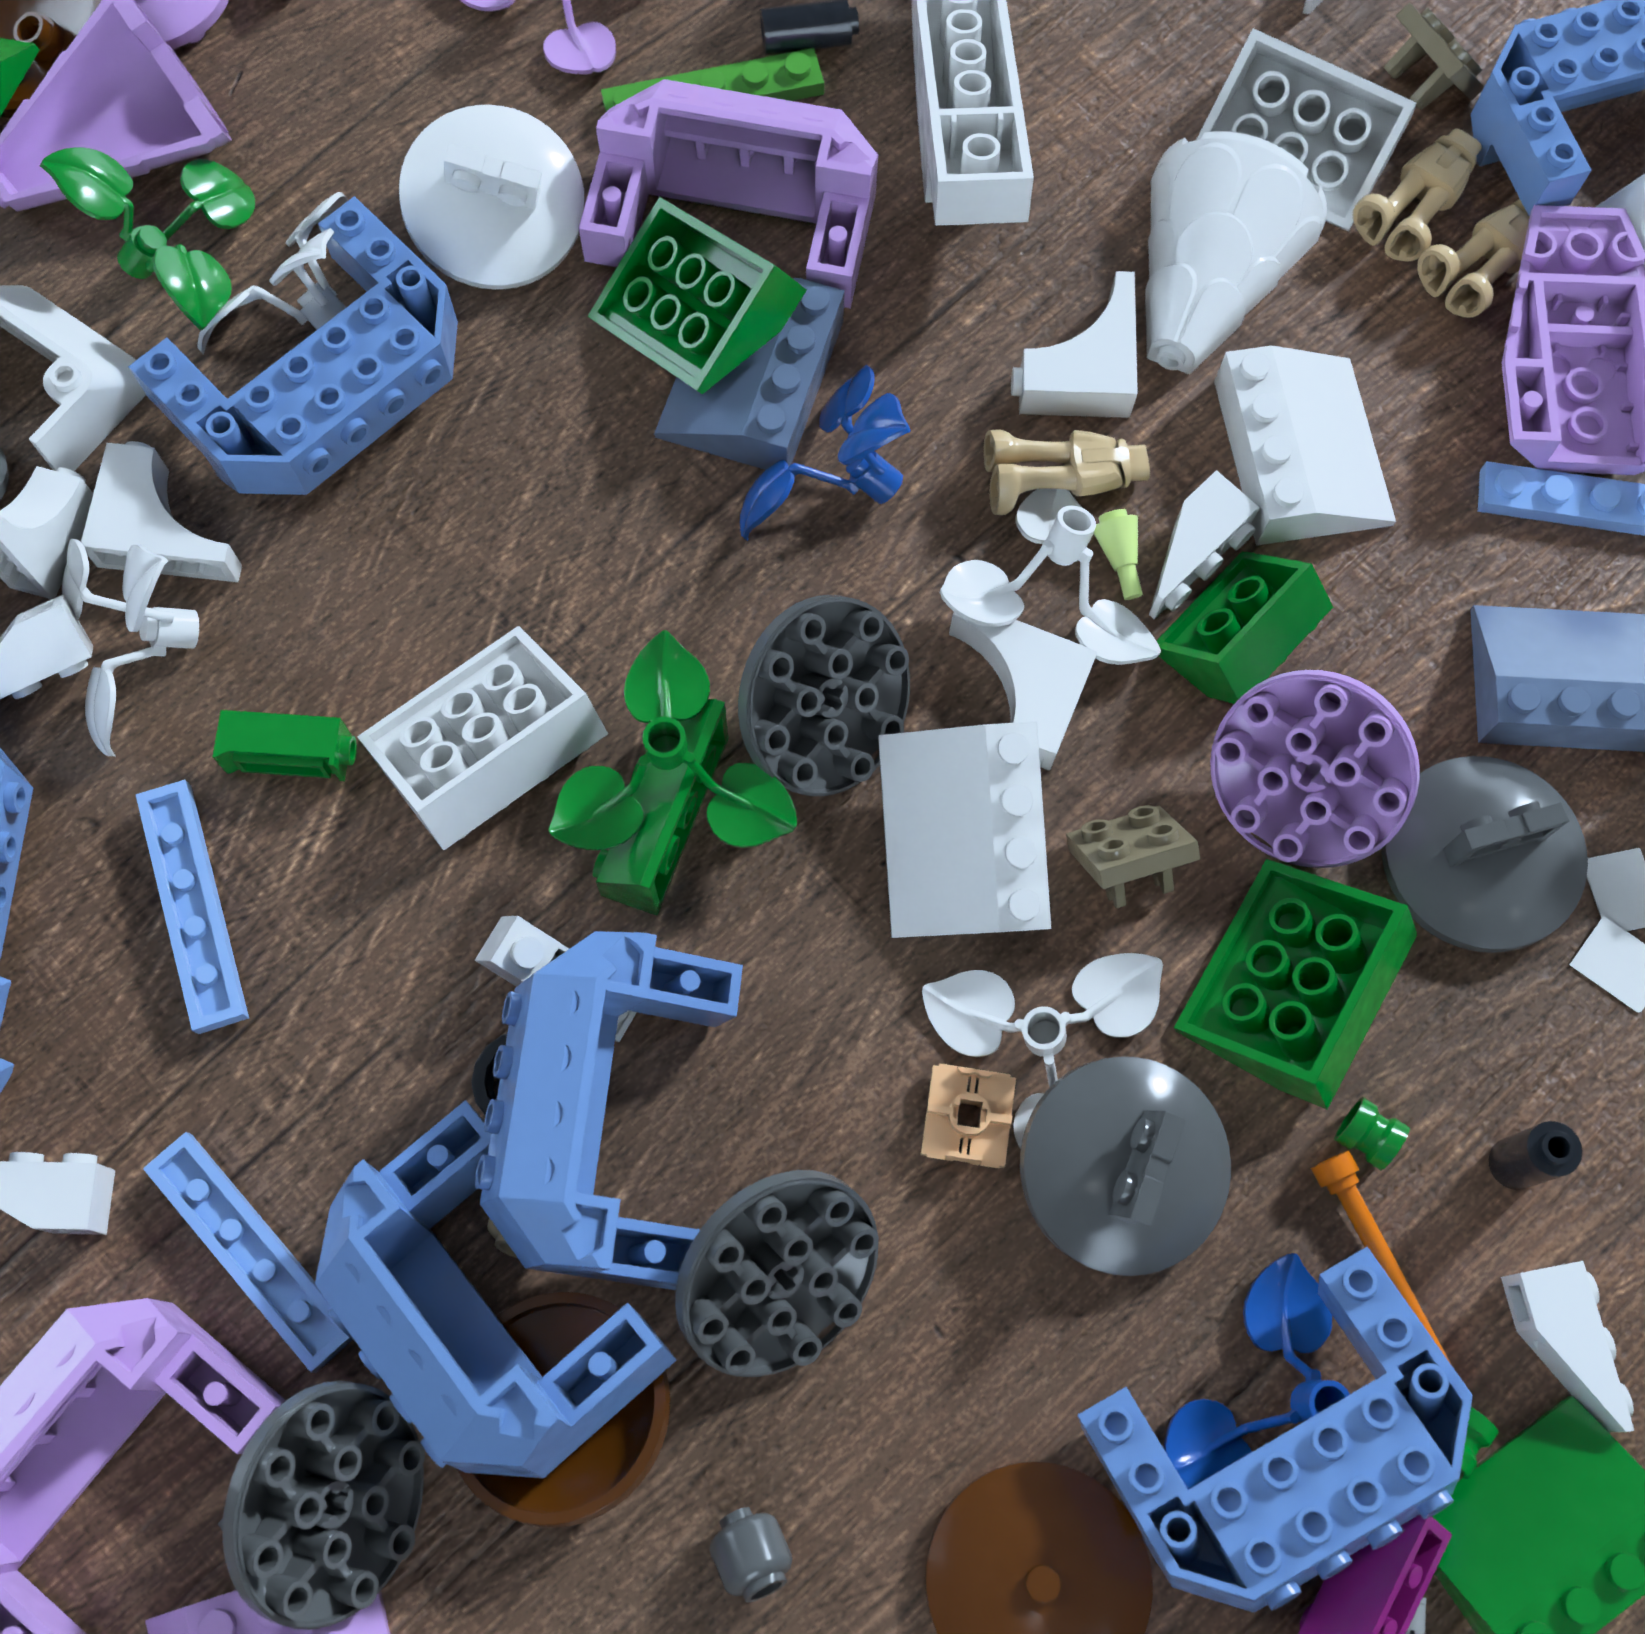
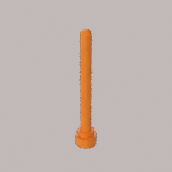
[1311,1150,1451,1364]

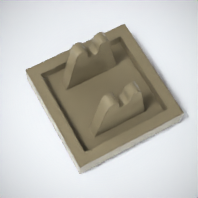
[1384,2,1484,110]
[1066,805,1201,909]

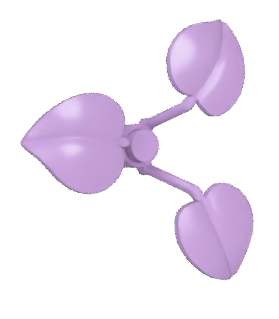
[460,0,616,74]

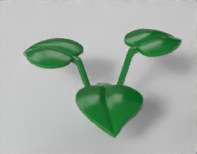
[40,147,255,331]
[548,630,797,850]

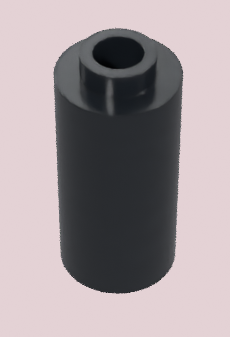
[760,0,859,55]
[1489,1121,1582,1190]

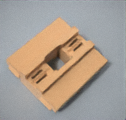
[920,1063,1016,1169]

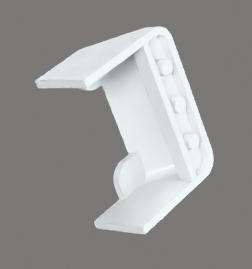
[0,285,146,471]

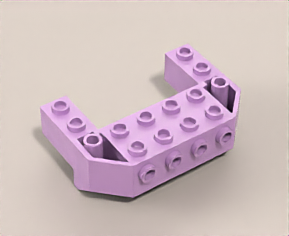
[579,79,878,308]
[0,1298,286,1634]

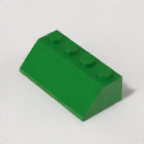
[592,699,729,916]

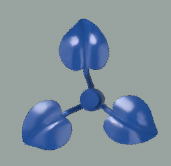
[740,365,911,541]
[1164,1253,1350,1490]

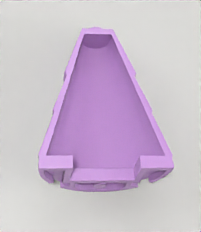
[0,0,232,211]

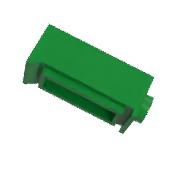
[212,710,357,782]

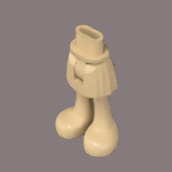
[1353,129,1482,262]
[1418,199,1530,318]
[984,429,1150,515]

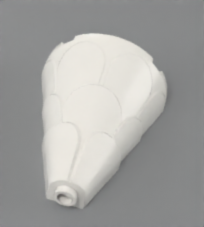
[1145,131,1327,374]

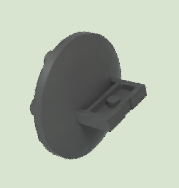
[738,595,910,797]
[1381,756,1588,953]
[1020,1057,1231,1276]
[675,1170,879,1377]
[218,1381,425,1630]

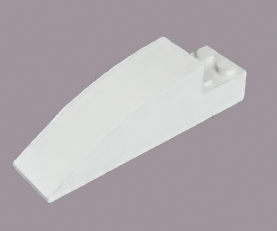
[911,0,1034,226]

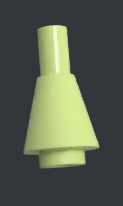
[1093,509,1143,600]

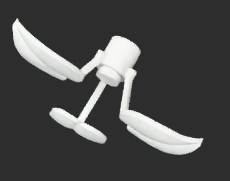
[198,192,348,354]
[939,489,1161,665]
[62,539,199,757]
[922,953,1163,1149]

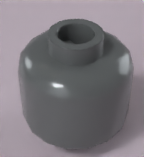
[709,1507,793,1603]

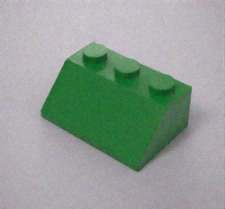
[1156,551,1333,704]

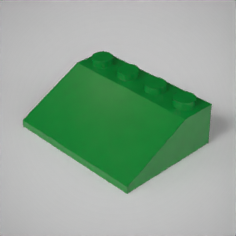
[587,197,807,394]
[1174,859,1418,1110]
[1432,1396,1645,1634]

